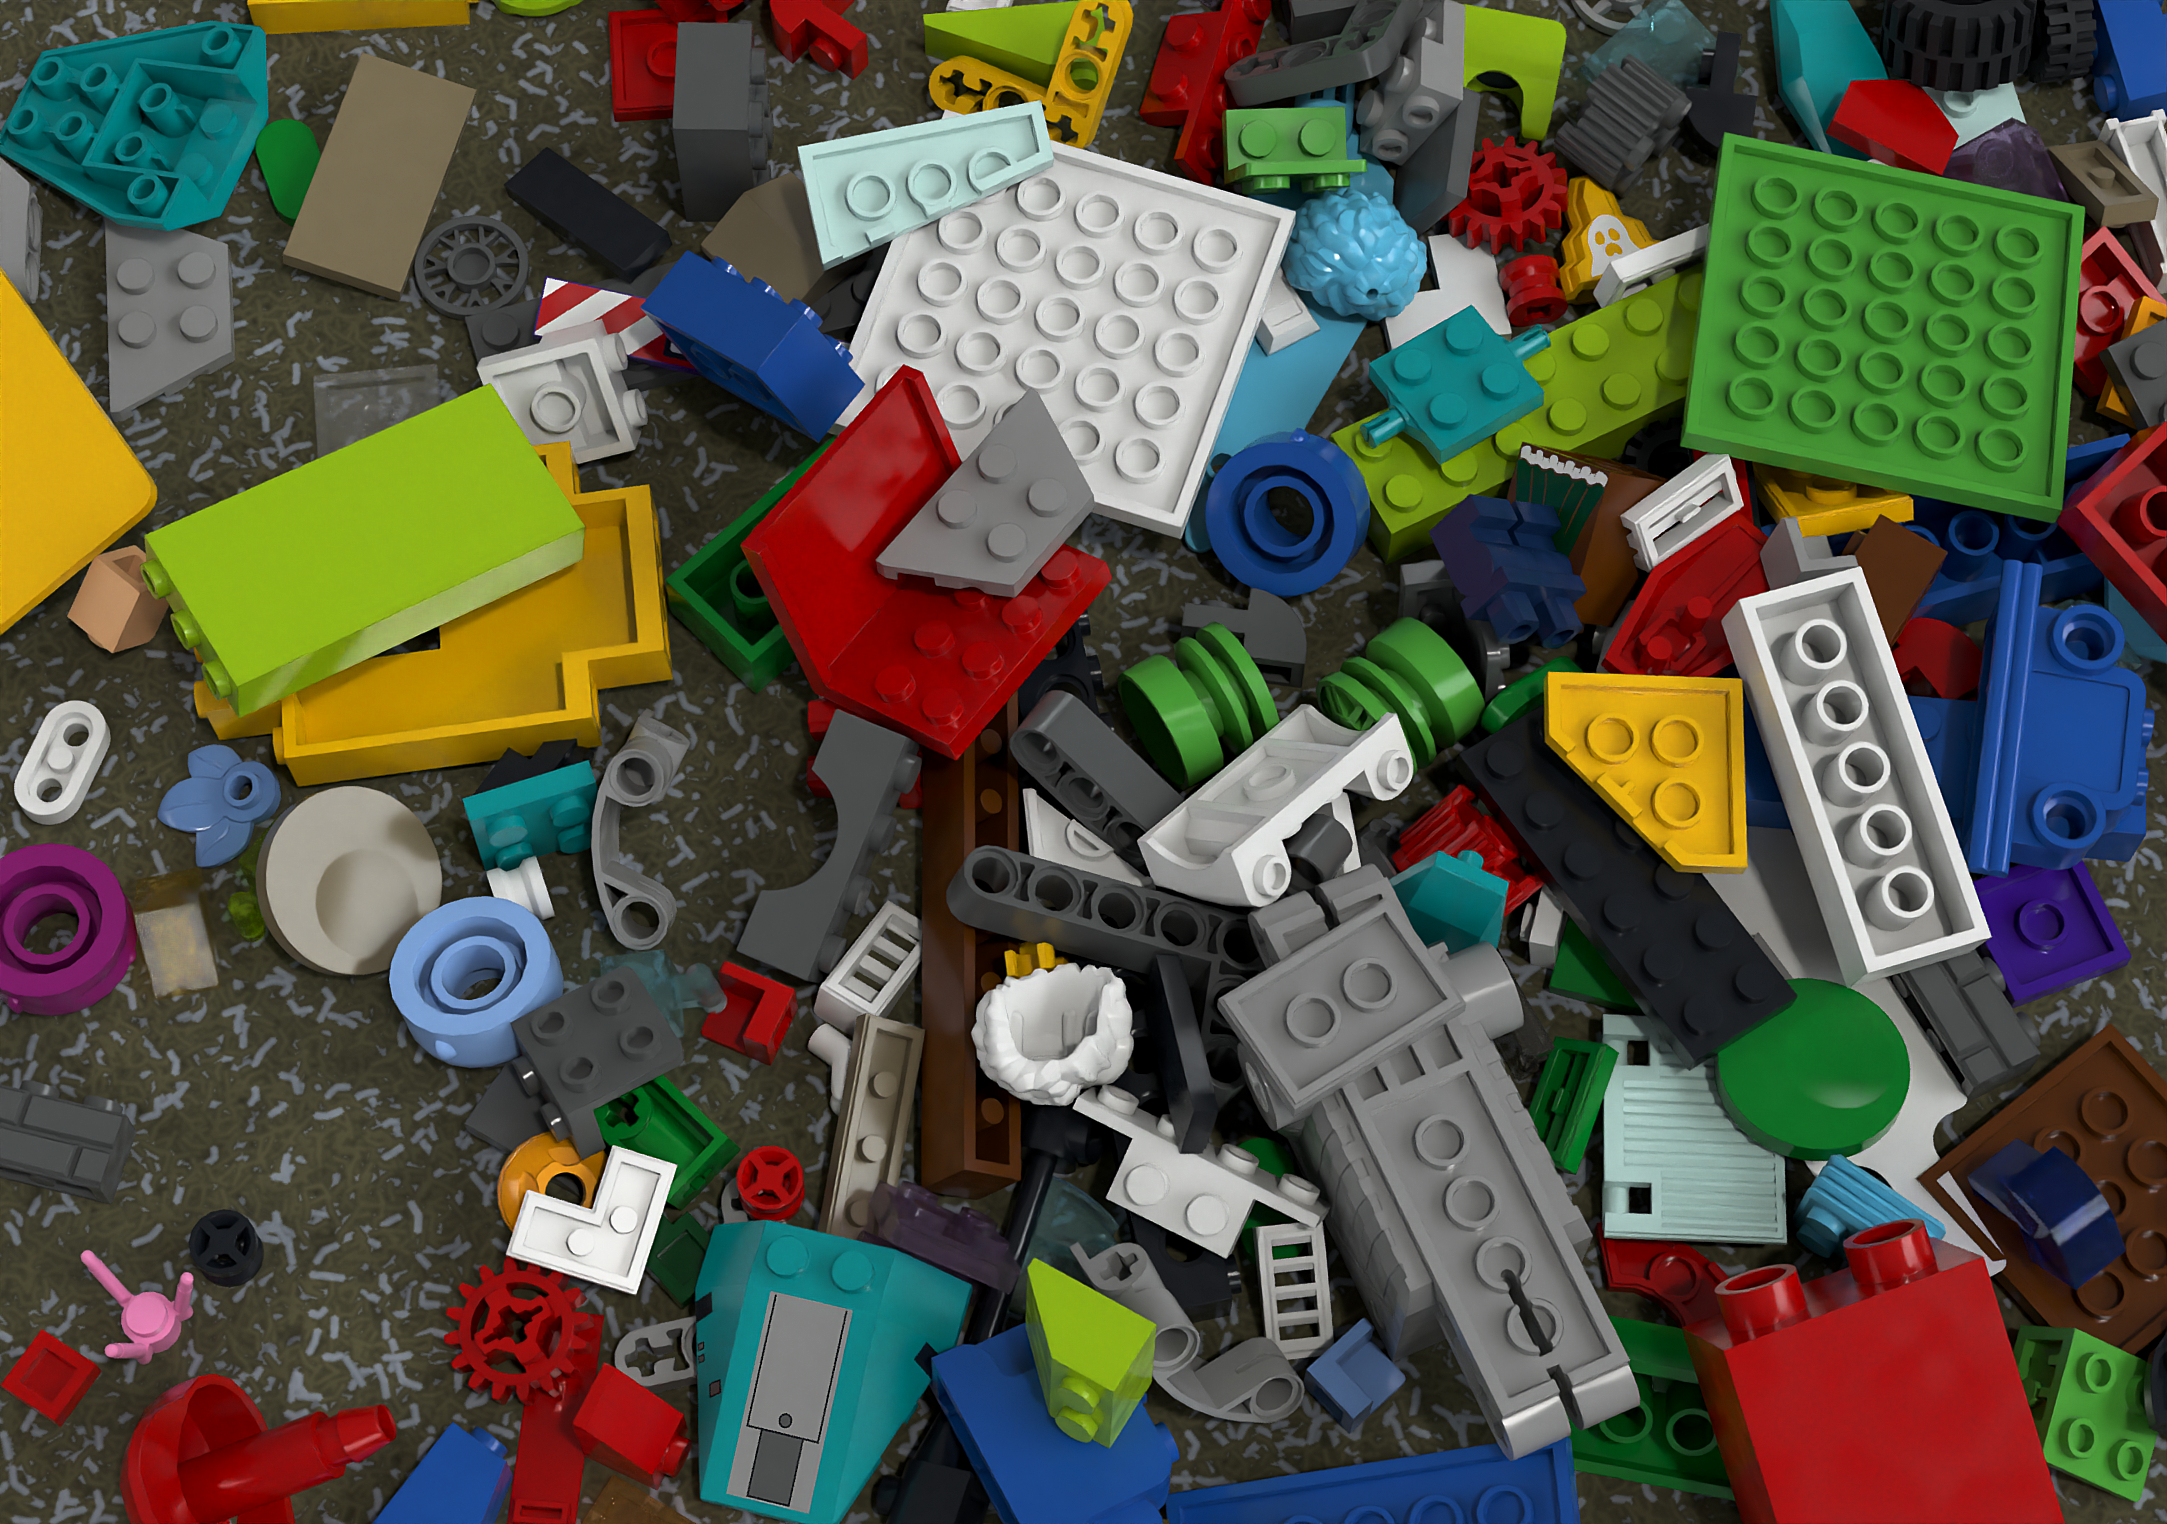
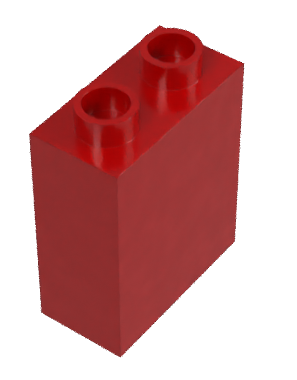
[1681,1219,2065,1524]

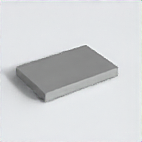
[1217,895,1467,1117]

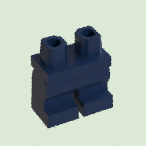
[1429,494,1587,649]

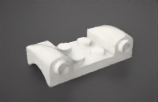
[1137,704,1414,907]

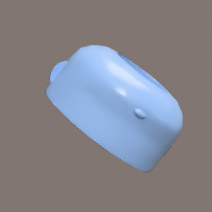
[389,896,564,1068]

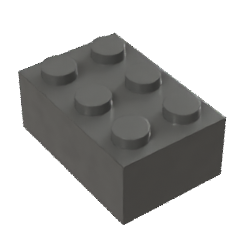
[672,22,774,222]

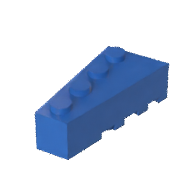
[2089,0,2167,123]

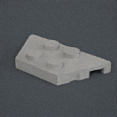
[105,217,235,422]
[875,388,1095,598]

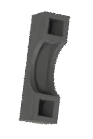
[736,709,922,984]

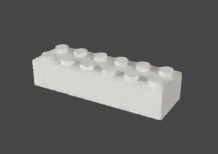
[1721,566,1992,988]

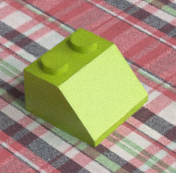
[1026,1257,1157,1449]

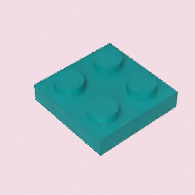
[462,760,598,871]

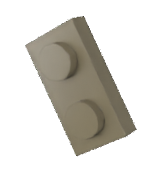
[2044,140,2159,228]

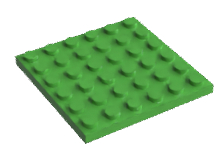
[1680,132,2085,524]

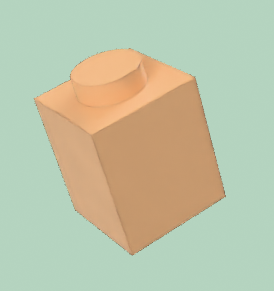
[67,545,169,653]

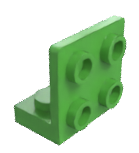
[1222,106,1367,195]
[2013,1325,2158,1502]

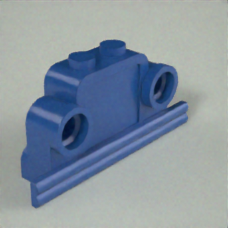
[1959,560,2155,878]
[929,1323,1180,1524]

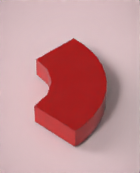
[1595,1222,1729,1329]

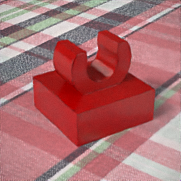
[0,1329,102,1428]

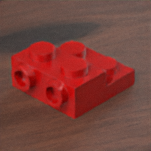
[2072,225,2167,398]

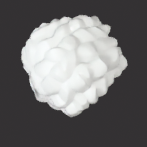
[971,962,1134,1106]

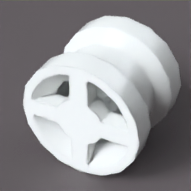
[486,855,555,920]

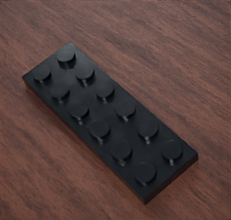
[1454,704,1798,1071]

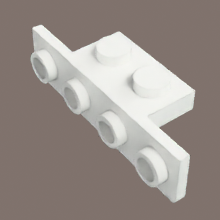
[1073,1085,1331,1258]

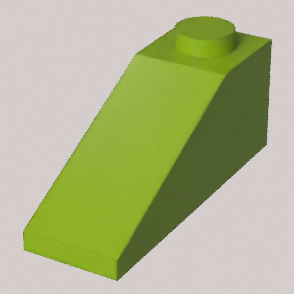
[923,0,1108,90]

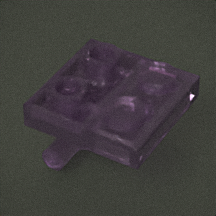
[856,1180,1022,1307]

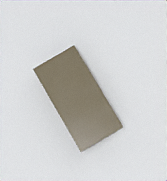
[283,52,477,302]

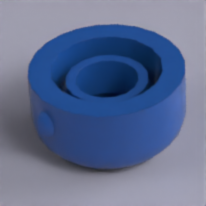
[1205,428,1371,598]

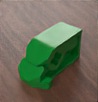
[593,1074,742,1211]

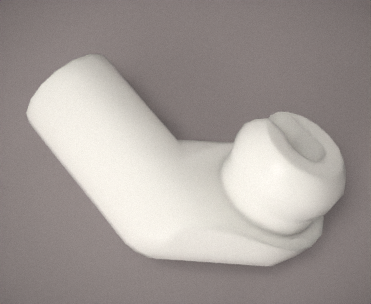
[808,1023,852,1116]

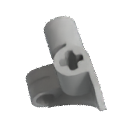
[591,708,690,950]
[1069,1242,1305,1423]

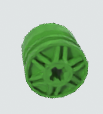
[1315,617,1486,780]
[1117,621,1280,791]

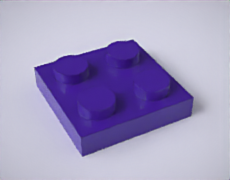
[1973,860,2132,1009]

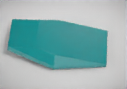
[1769,0,1890,161]
[1389,850,1509,954]

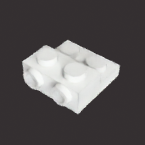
[477,319,648,464]

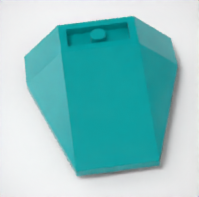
[0,21,269,232]

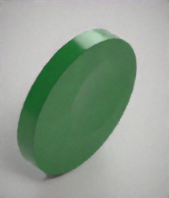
[1714,978,1910,1161]

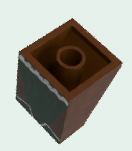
[1506,442,1679,633]

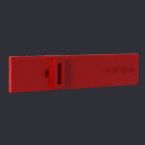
[507,1314,604,1524]

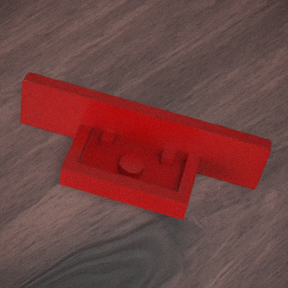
[1139,0,1272,187]

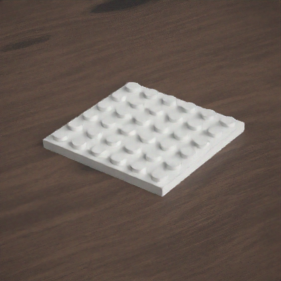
[828,109,1296,539]

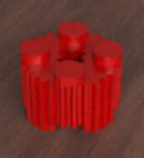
[1392,784,1544,918]

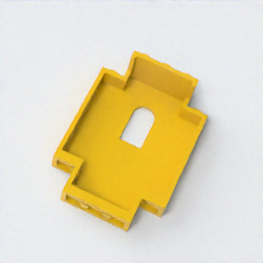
[193,440,673,787]

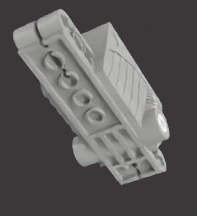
[1237,863,1640,1461]

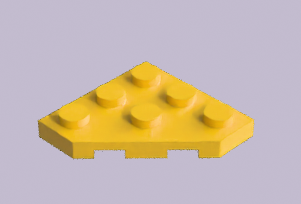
[1544,672,1748,874]

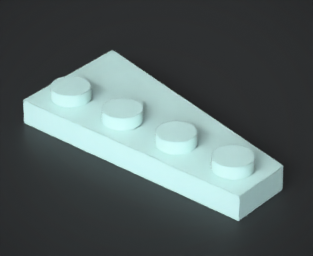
[798,100,1054,271]

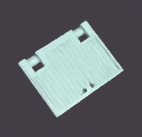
[1601,1014,1787,1245]

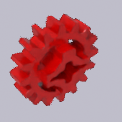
[1440,136,1569,254]
[444,1257,595,1406]

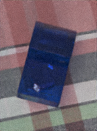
[1967,1138,2126,1290]

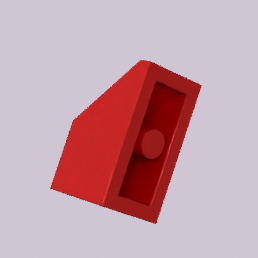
[572,1362,692,1490]

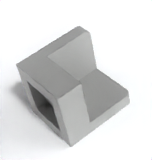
[1759,517,1859,591]

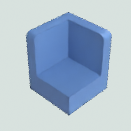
[1303,1317,1406,1434]

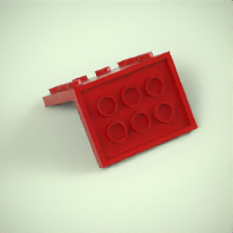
[740,364,1112,761]

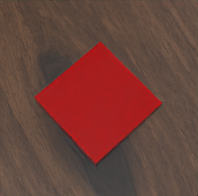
[608,5,728,122]

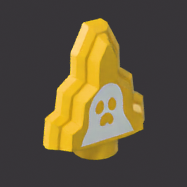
[1558,175,1662,305]

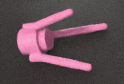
[81,1250,194,1365]

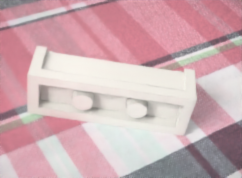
[2098,109,2167,294]

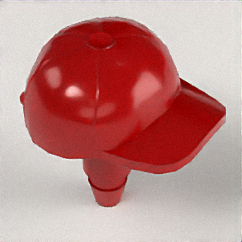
[119,1374,397,1524]

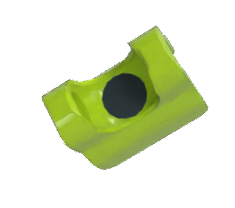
[1463,4,1567,147]

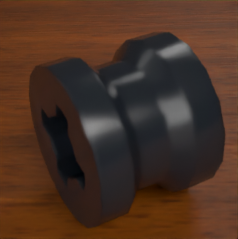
[189,1209,264,1288]

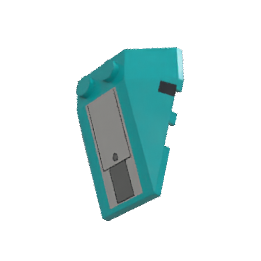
[695,1220,973,1524]

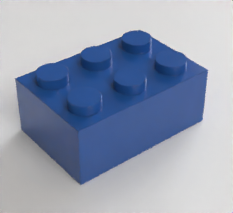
[640,250,866,443]

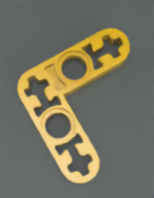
[929,0,1133,150]

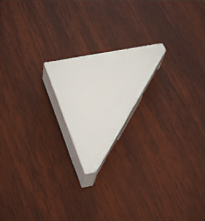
[1023,788,1156,908]

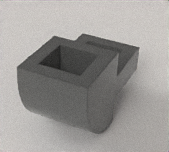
[1181,588,1307,688]

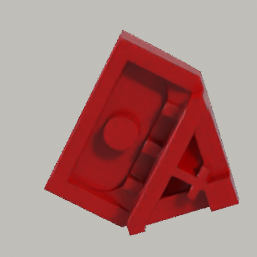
[1825,79,1959,177]

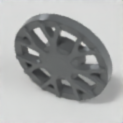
[414,215,530,321]

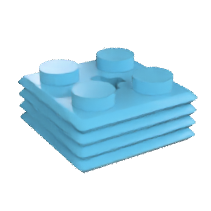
[1793,1154,1946,1262]

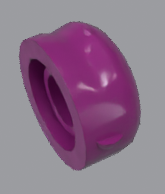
[0,843,137,1016]

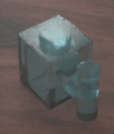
[599,949,727,1037]

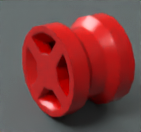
[1498,255,1568,327]
[737,1146,805,1223]

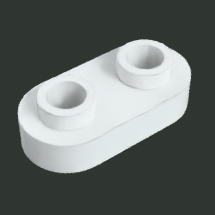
[14,701,111,825]

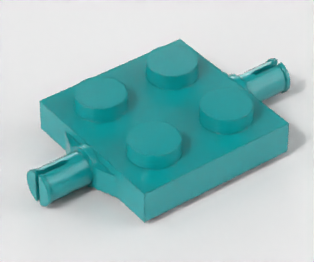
[1360,305,1551,465]

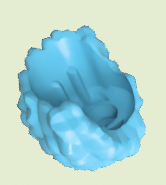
[1281,188,1427,321]

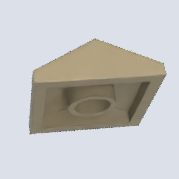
[701,172,873,307]

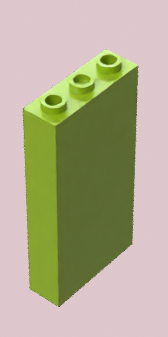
[140,383,585,718]

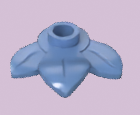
[157,744,281,869]

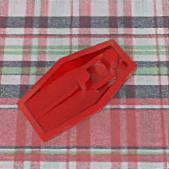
[1601,511,1770,678]

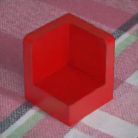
[701,961,798,1066]

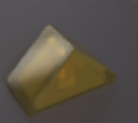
[133,867,221,1001]

